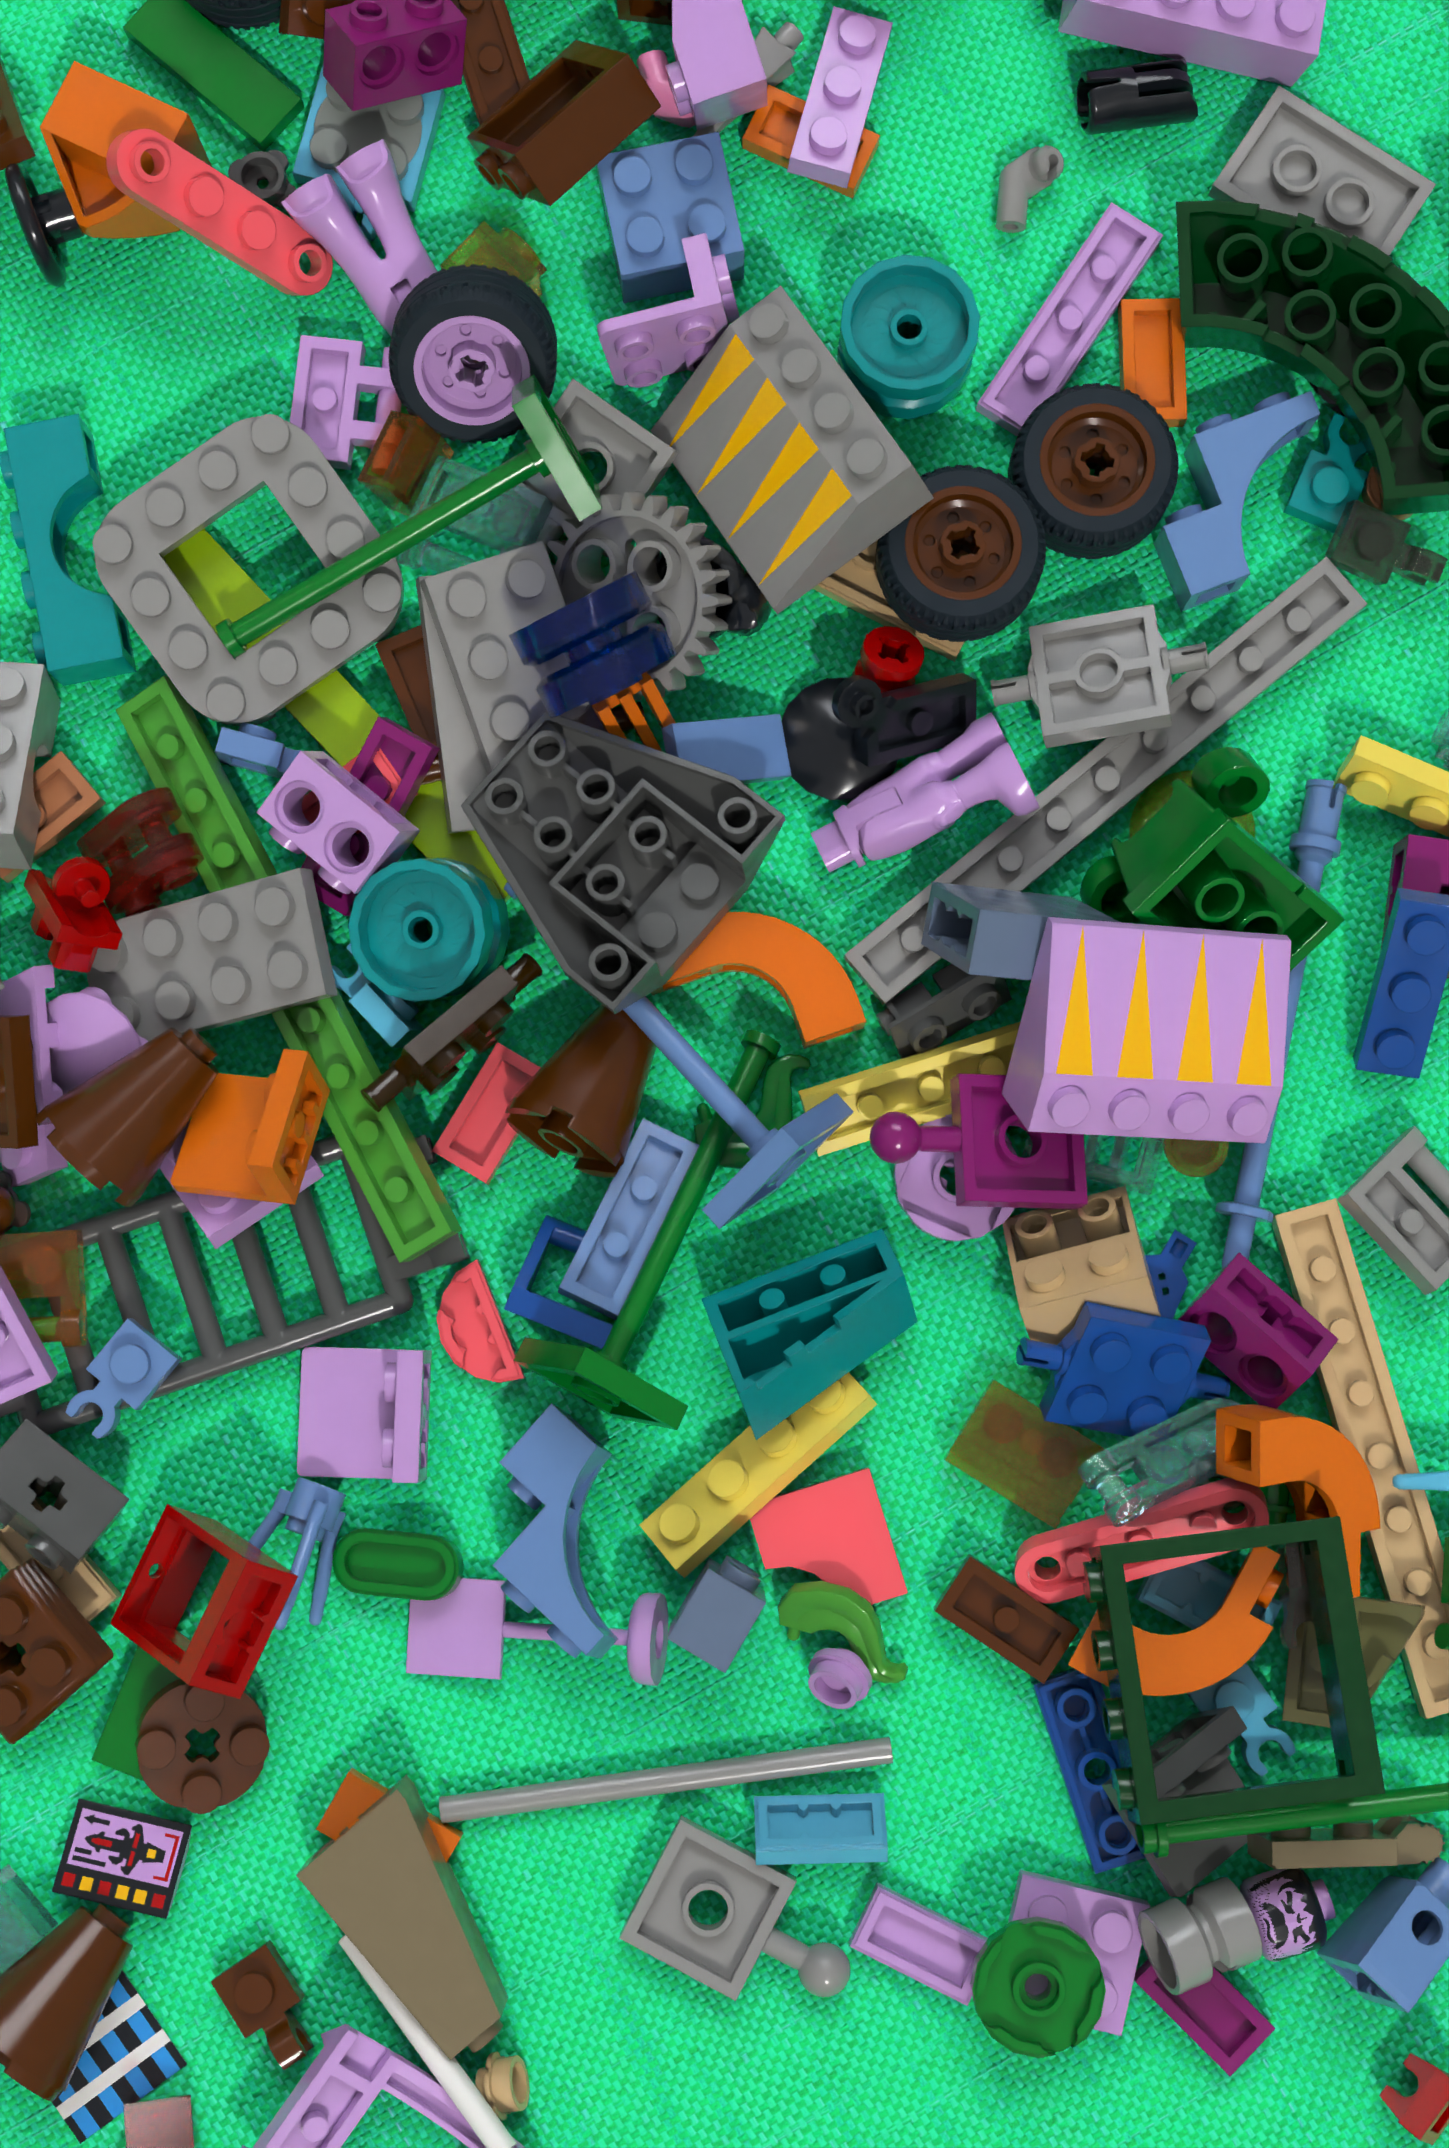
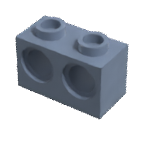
[667,1555,766,1673]

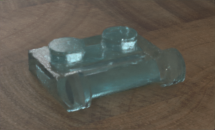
[395,455,553,573]

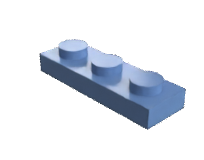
[558,1118,699,1320]

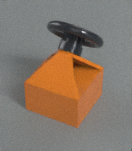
[5,61,212,287]

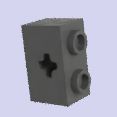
[0,1418,129,1574]

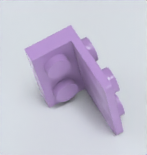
[297,1347,432,1483]

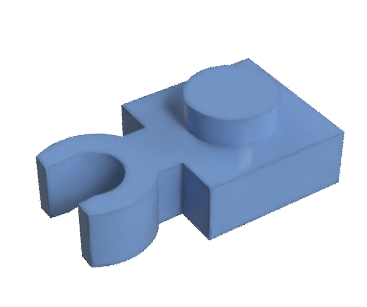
[215,723,301,779]
[65,1318,182,1439]

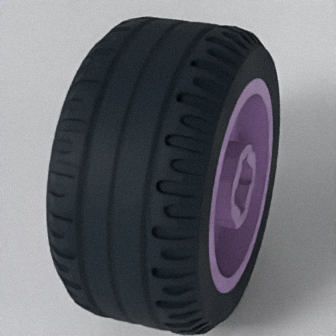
[389,264,557,444]

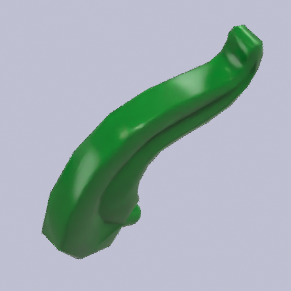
[694,1054,811,1169]

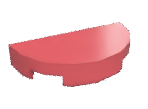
[436,1259,525,1383]

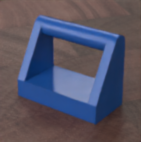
[504,1215,614,1349]

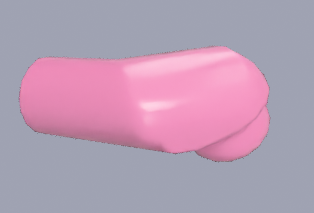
[637,50,695,128]

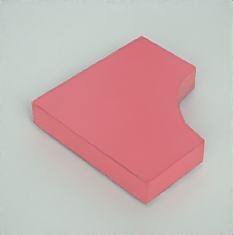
[750,1468,908,1605]

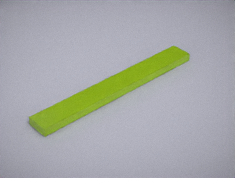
[164,529,511,902]

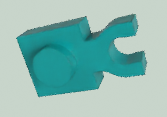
[1283,413,1369,536]

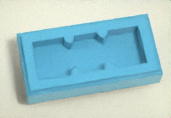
[1135,1560,1283,1661]
[754,1793,888,1865]

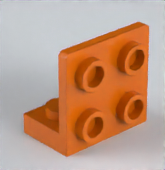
[170,1049,330,1205]

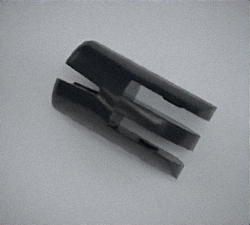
[1077,59,1198,135]

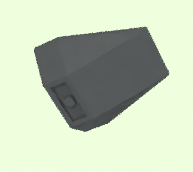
[461,711,785,1014]

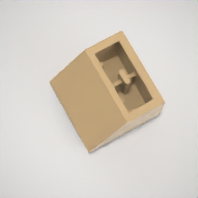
[1003,1186,1161,1345]

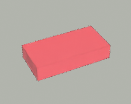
[432,1042,541,1185]

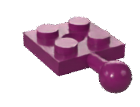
[869,1073,1088,1209]

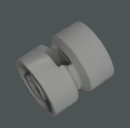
[1138,1877,1263,1995]

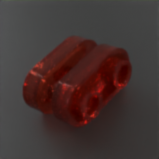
[76,787,204,917]

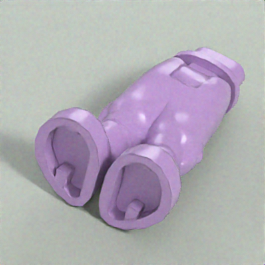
[811,712,1040,872]

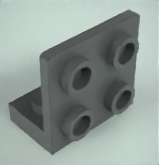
[1101,1706,1248,1897]

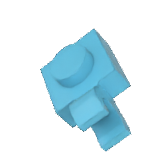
[332,944,424,1048]

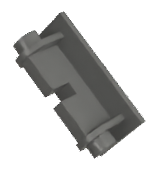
[875,964,1012,1059]

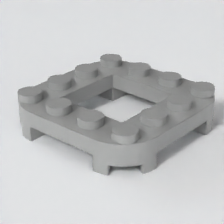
[92,414,404,726]

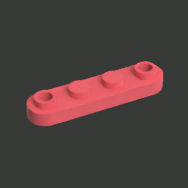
[106,129,333,296]
[1015,1478,1269,1604]

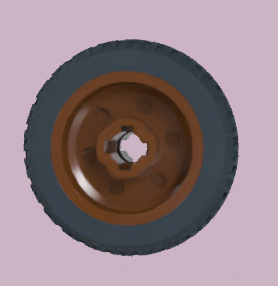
[1008,383,1179,559]
[876,465,1046,642]

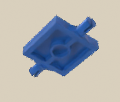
[1016,1301,1230,1443]

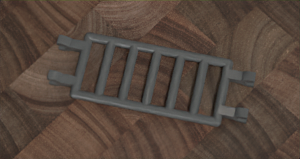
[0,1135,470,1435]

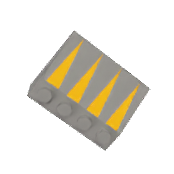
[651,285,934,614]

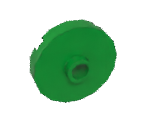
[970,1916,1106,2058]

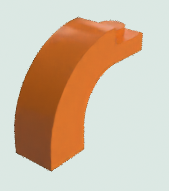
[651,912,866,1049]
[1216,1404,1380,1598]
[1068,1546,1284,1696]

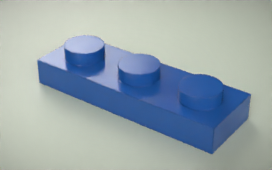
[1353,888,1449,1078]

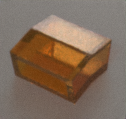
[357,410,454,517]

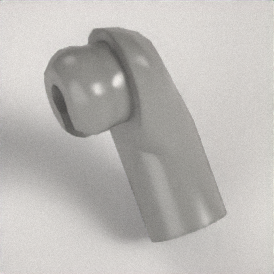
[996,145,1064,233]

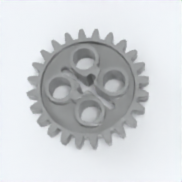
[547,492,732,701]

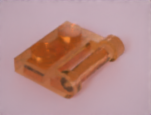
[0,1230,87,1348]

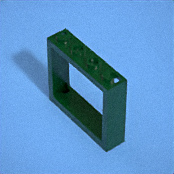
[1083,1516,1385,1825]

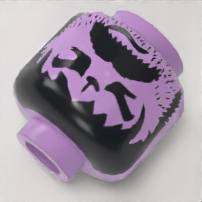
[1240,1868,1336,1962]

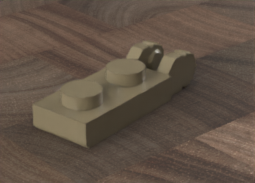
[1247,1815,1445,1869]

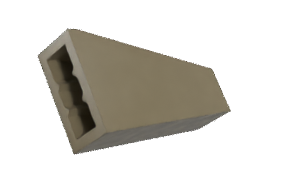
[296,1774,508,2060]

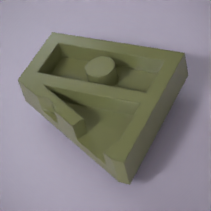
[1282,1588,1425,1728]

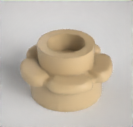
[475,2052,530,2121]

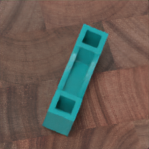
[0,414,137,686]

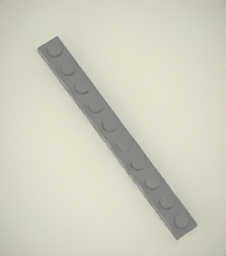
[843,556,1368,1006]

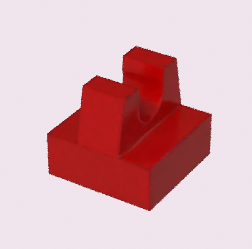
[1379,2053,1449,2145]

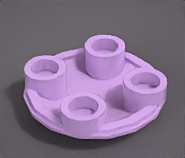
[46,987,148,1095]

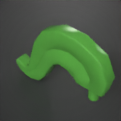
[778,1581,908,1683]

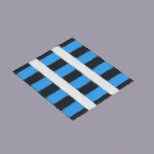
[52,1971,187,2144]

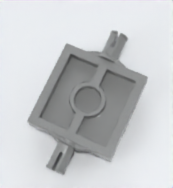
[991,604,1210,748]

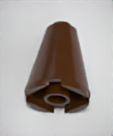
[505,1004,657,1178]
[35,1027,219,1207]
[0,1903,133,2102]

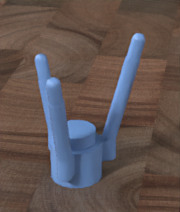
[248,1477,346,1630]

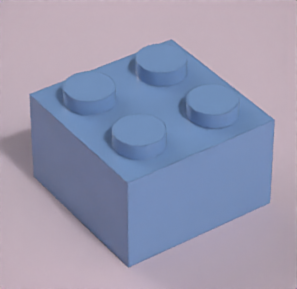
[597,132,744,303]

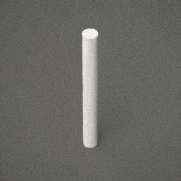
[338,1935,517,2148]

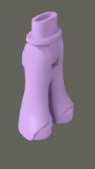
[281,139,437,336]

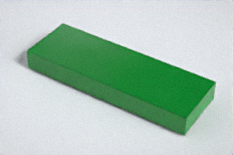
[123,0,304,152]

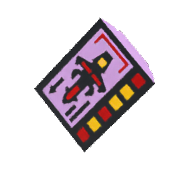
[52,1799,192,1919]

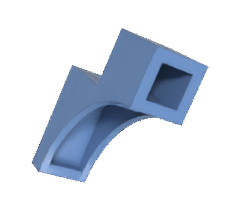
[1154,391,1320,612]
[492,1403,618,1659]

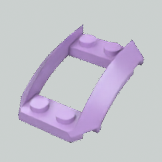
[241,2024,525,2148]

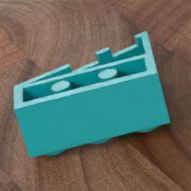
[702,1228,918,1440]

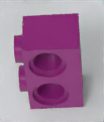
[323,0,467,111]
[1178,1252,1339,1409]

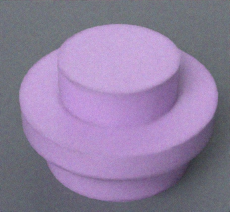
[808,1648,872,1709]

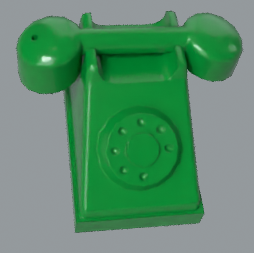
[1080,747,1345,971]

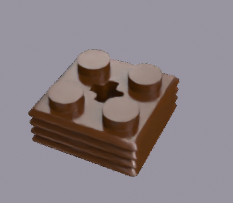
[0,1558,113,1744]

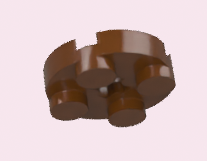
[135,1679,270,1814]

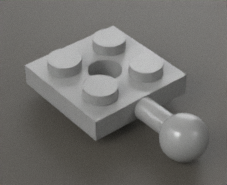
[510,379,679,558]
[619,1815,850,2001]

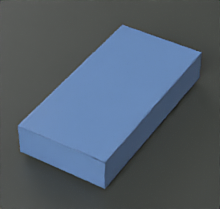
[661,714,792,784]

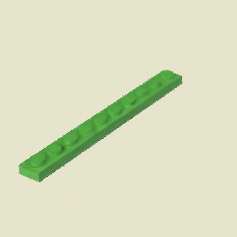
[116,676,462,1263]

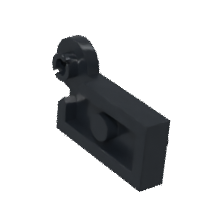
[832,673,976,767]

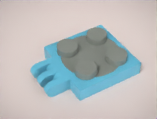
[292,64,446,241]

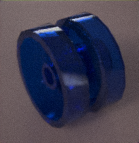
[509,570,677,718]

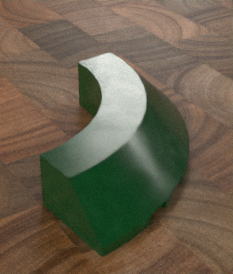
[1176,200,1449,516]

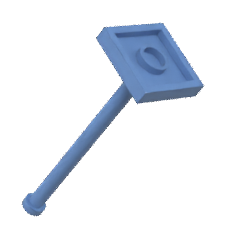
[504,882,854,1229]

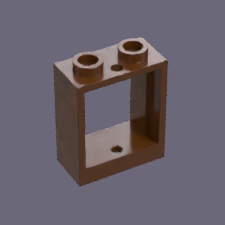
[466,40,661,206]

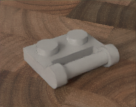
[1337,1125,1449,1295]

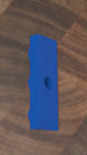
[1031,1668,1146,1874]

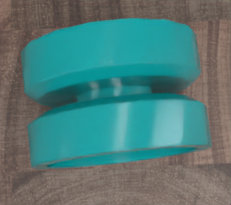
[837,255,980,419]
[348,858,510,1002]

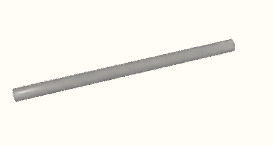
[439,1737,893,1823]

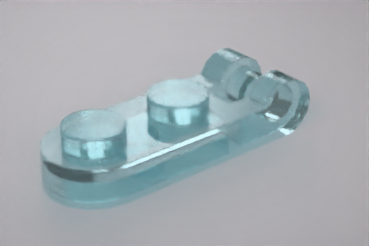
[1078,1398,1241,1527]

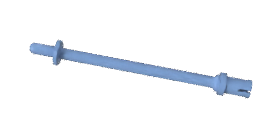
[1215,779,1347,1269]

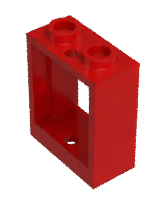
[110,1504,298,1699]

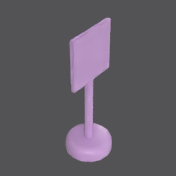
[406,1578,668,1686]

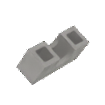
[0,661,61,870]

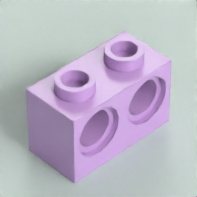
[256,751,420,894]

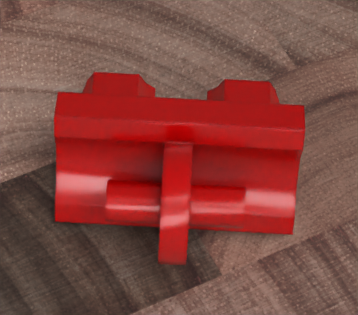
[24,857,123,973]

